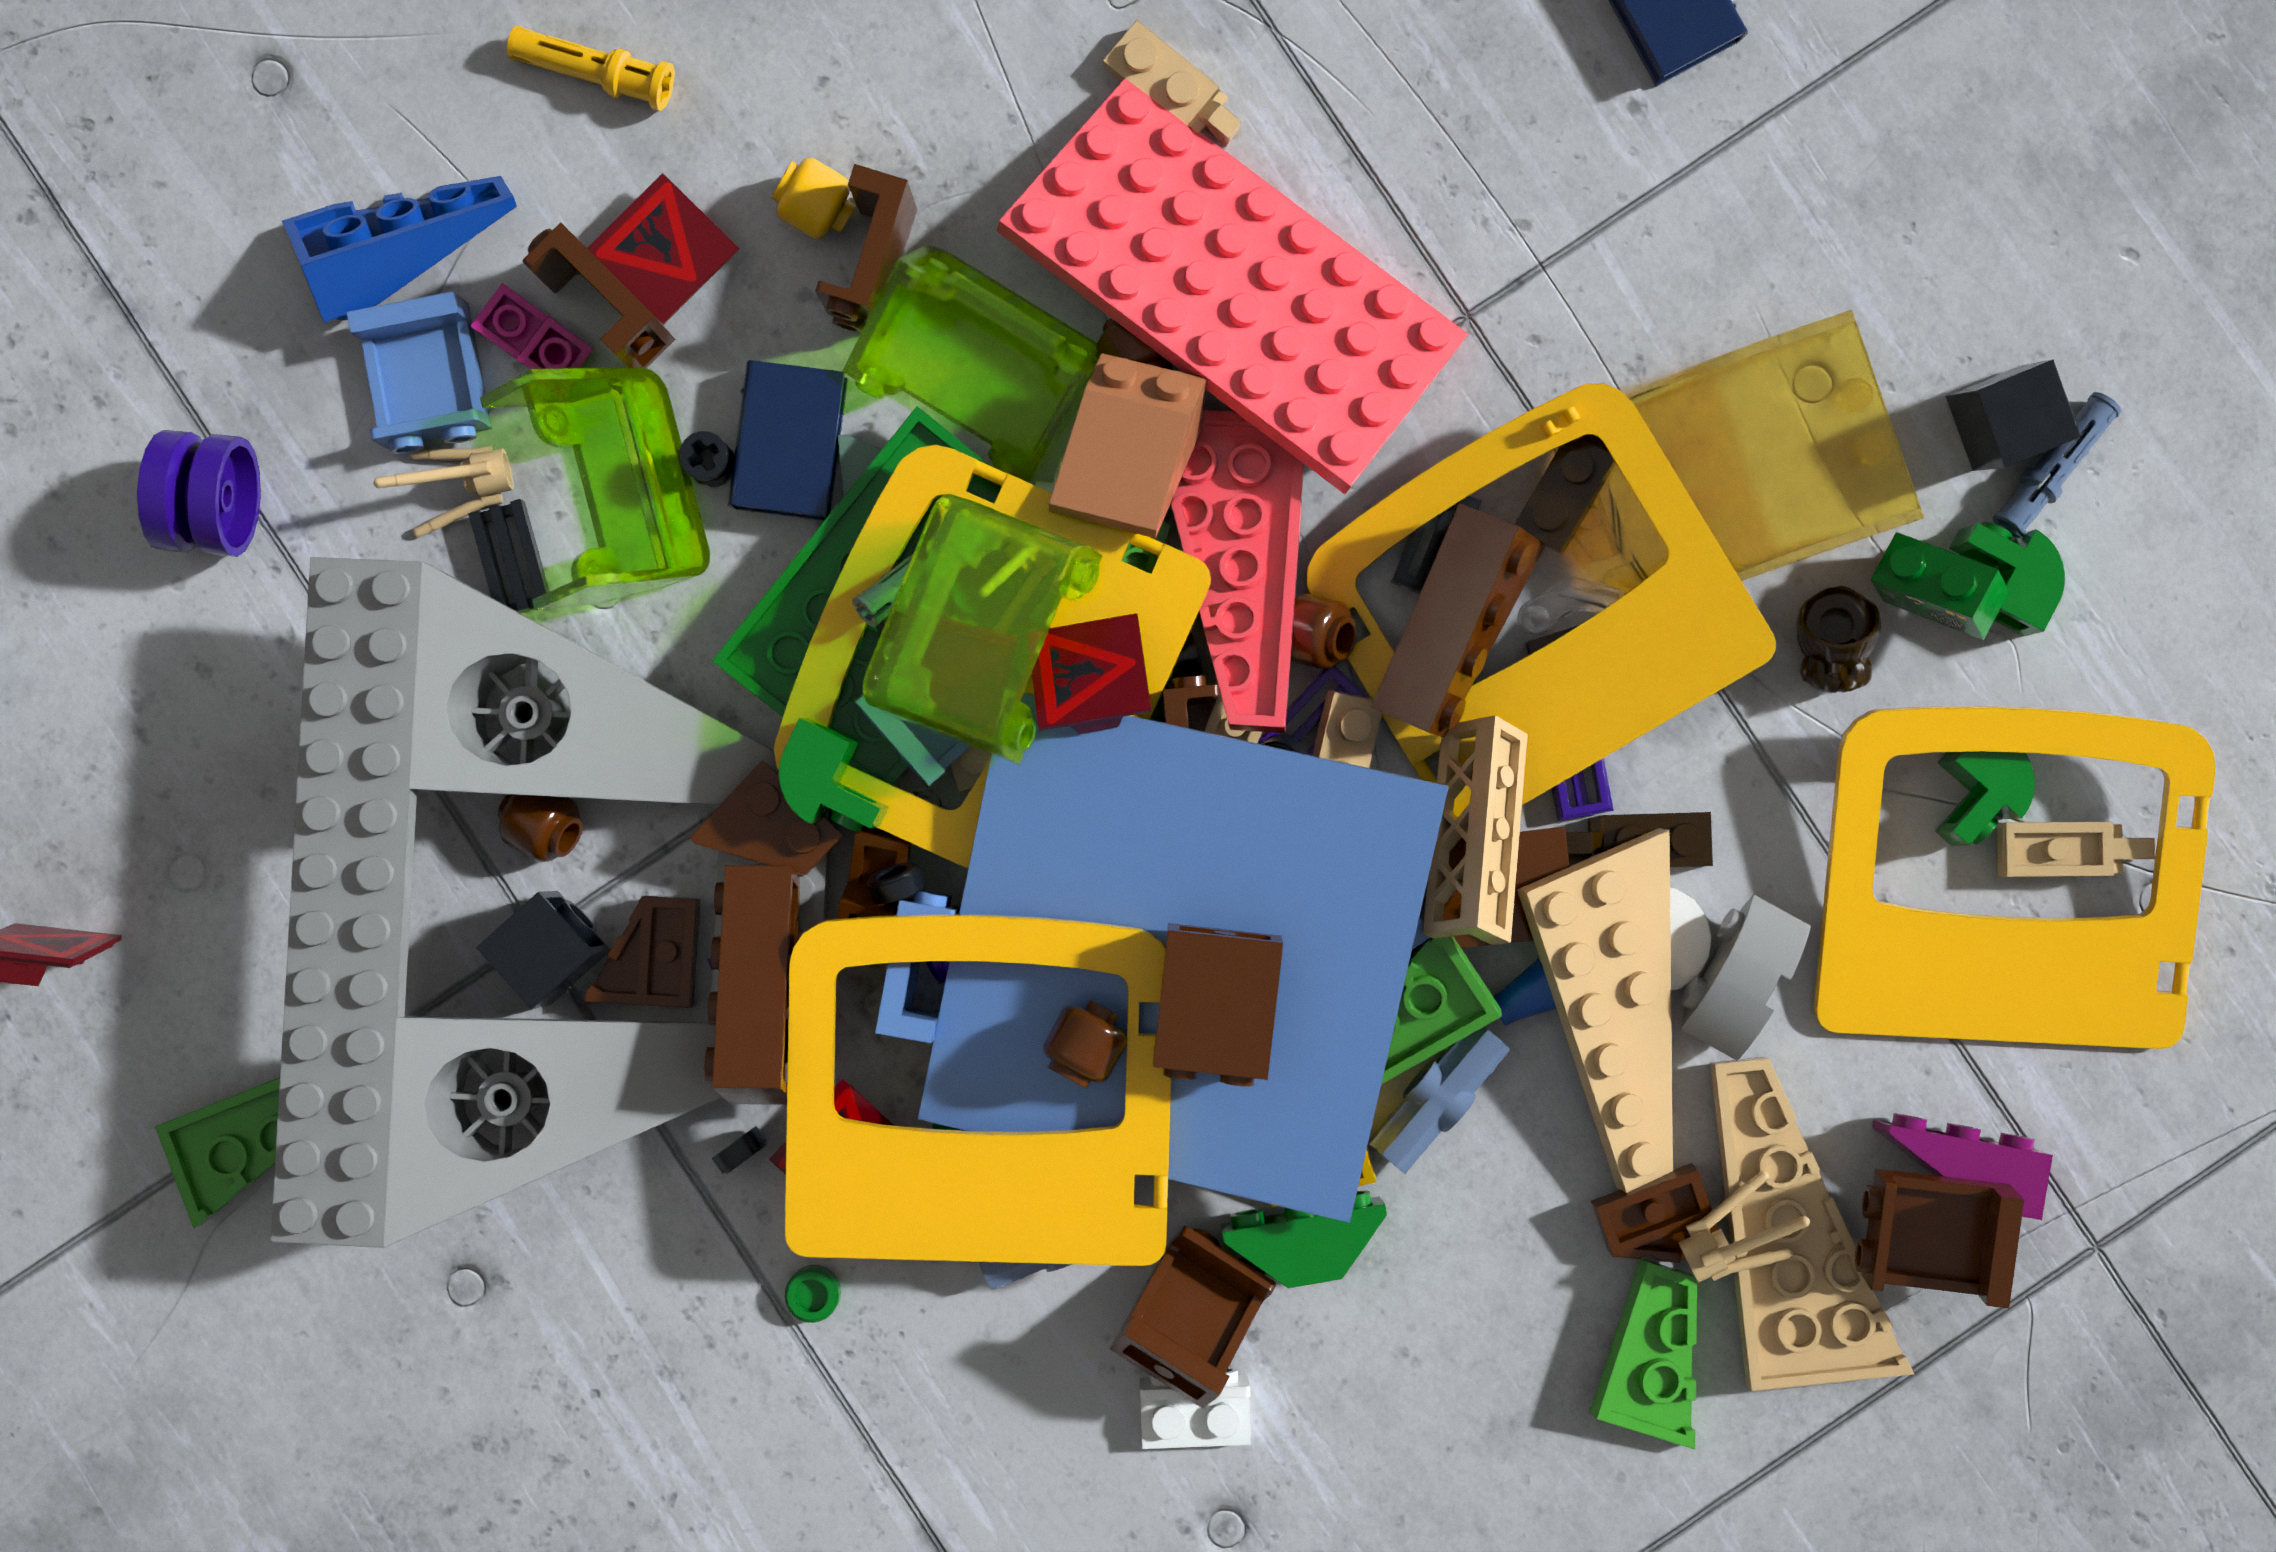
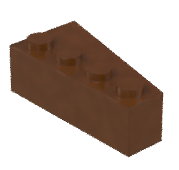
[1371,503,1545,738]
[704,865,800,1105]

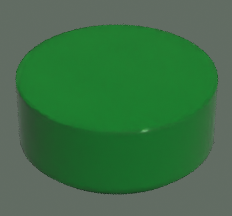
[785,1265,841,1323]

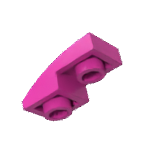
[470,283,593,392]

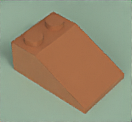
[1049,353,1207,538]

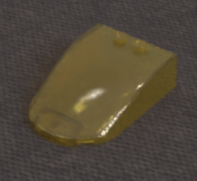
[1567,310,1925,595]

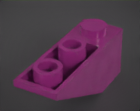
[1872,1113,2053,1220]

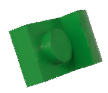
[1949,522,2065,636]
[779,718,889,833]
[1935,751,2035,846]

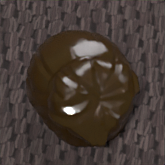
[1796,586,1881,693]

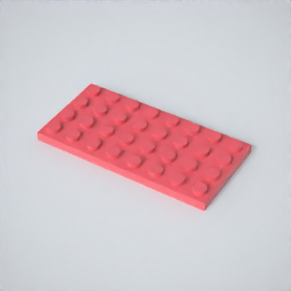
[996,78,1468,494]

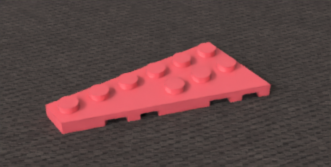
[1171,410,1305,733]

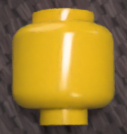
[771,157,855,239]

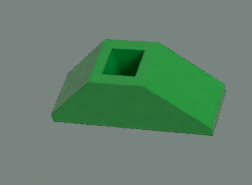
[1221,1190,1387,1288]

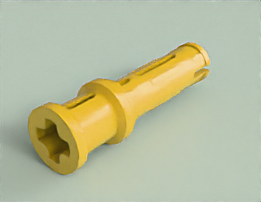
[507,25,675,111]

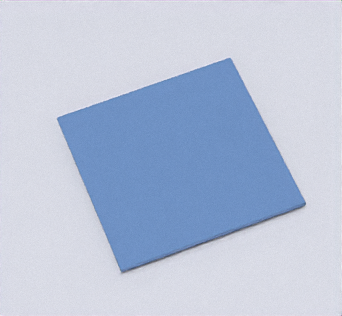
[918,688,1449,1223]

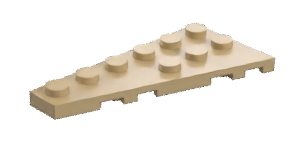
[1517,828,1673,1193]
[1710,1057,1914,1392]

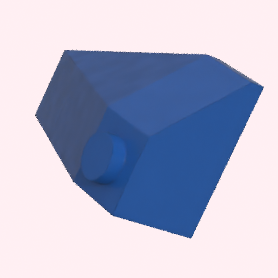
[282,176,517,323]

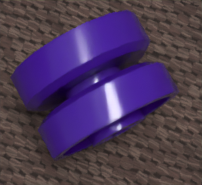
[137,430,261,557]

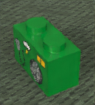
[1870,532,2009,640]

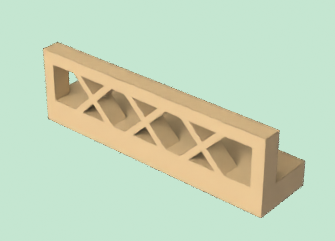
[1423,715,1528,945]

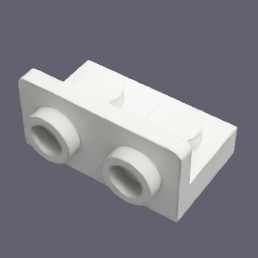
[1140,1367,1251,1449]

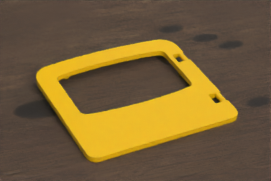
[1307,384,1776,817]
[774,445,1211,869]
[1813,706,2216,1049]
[785,914,1171,1266]

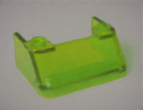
[480,368,710,610]

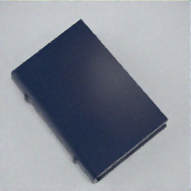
[1608,0,1748,87]
[728,360,848,521]

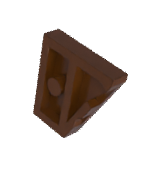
[689,760,844,875]
[585,896,700,1008]
[1591,1163,1719,1263]

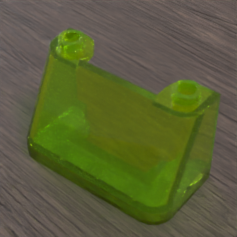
[842,245,1101,483]
[863,493,1102,765]

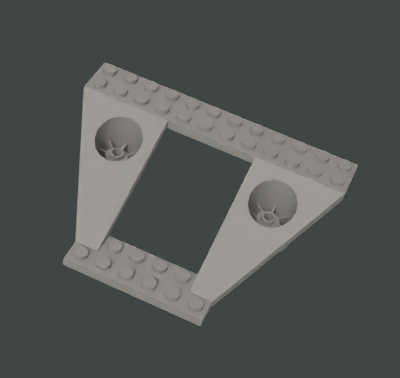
[271,557,832,1248]

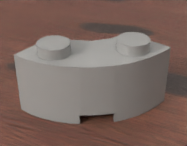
[1680,894,1811,1061]

